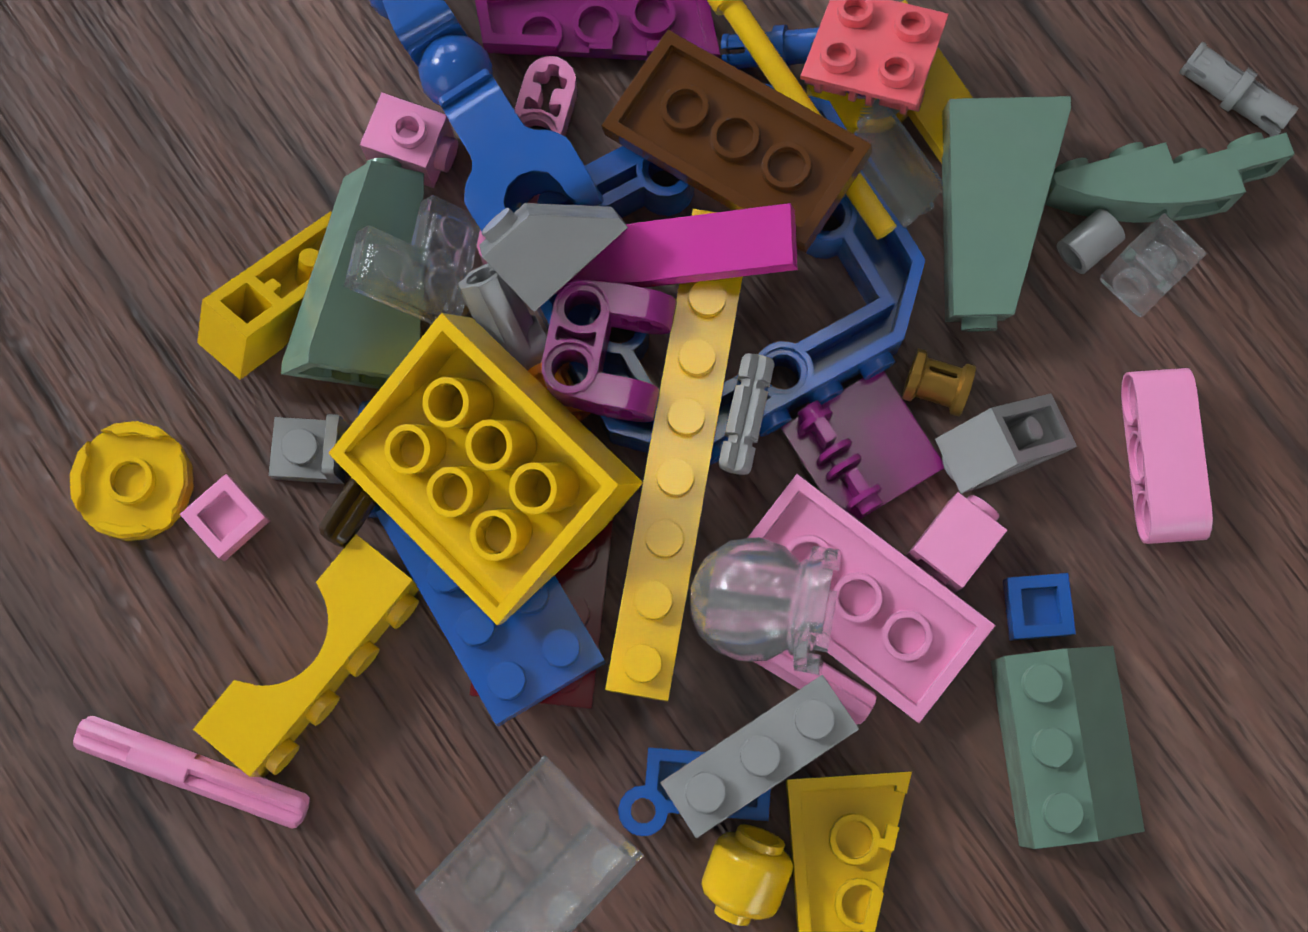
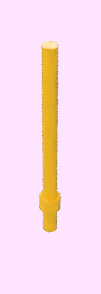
[707,0,897,240]

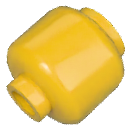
[701,825,793,926]

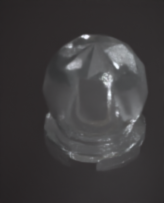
[690,537,841,675]

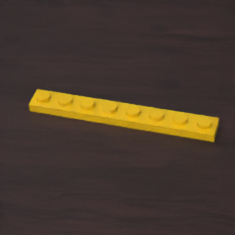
[605,209,743,702]

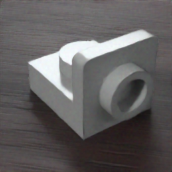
[268,414,350,484]

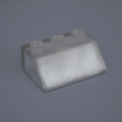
[414,755,644,932]

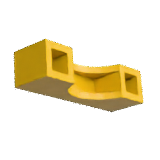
[193,534,419,777]

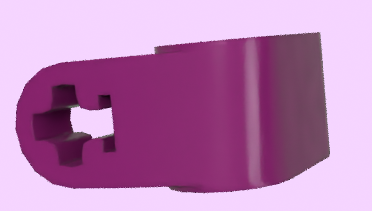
[542,280,677,422]

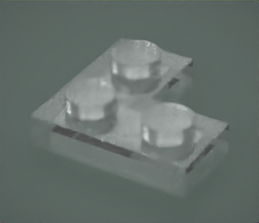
[344,195,480,324]

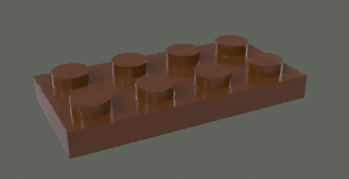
[601,30,872,253]

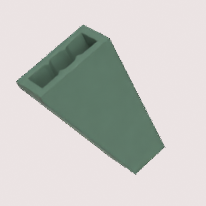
[942,96,1071,332]
[281,158,424,389]

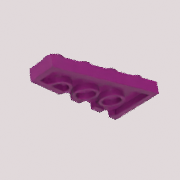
[475,0,720,60]

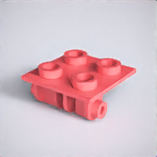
[800,0,948,115]

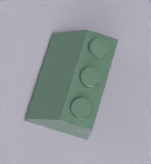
[990,646,1145,849]

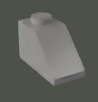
[479,203,628,312]
[935,393,1077,494]

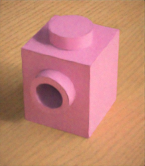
[360,92,458,188]

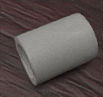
[1057,209,1125,274]

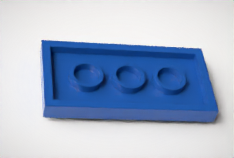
[376,509,606,727]

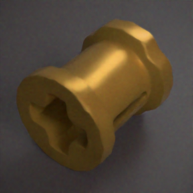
[902,348,976,417]

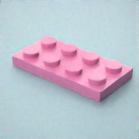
[722,474,996,723]

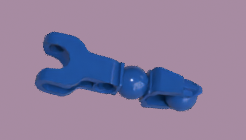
[369,0,604,231]

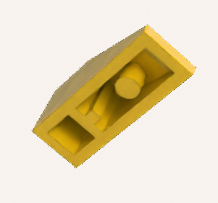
[197,211,332,380]

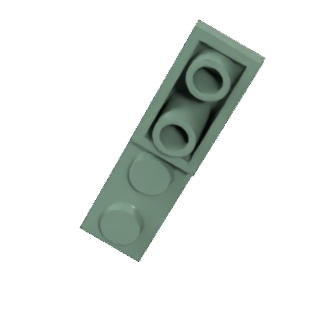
[1045,132,1294,223]

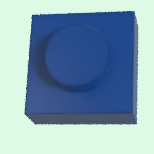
[1003,573,1076,641]

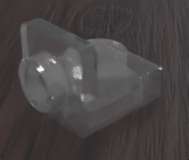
[1100,213,1207,317]

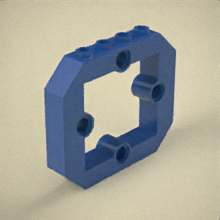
[537,84,925,465]

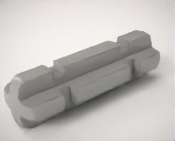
[718,353,774,475]

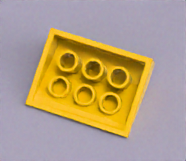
[328,313,643,626]

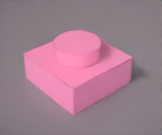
[180,474,270,561]

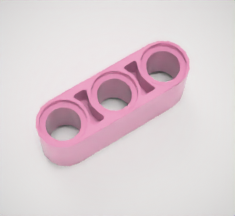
[1121,368,1213,544]

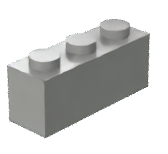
[660,674,859,838]

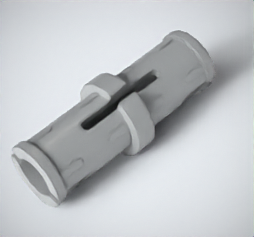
[1179,41,1299,137]

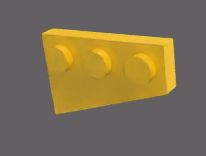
[786,771,912,932]

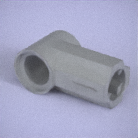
[458,263,547,370]

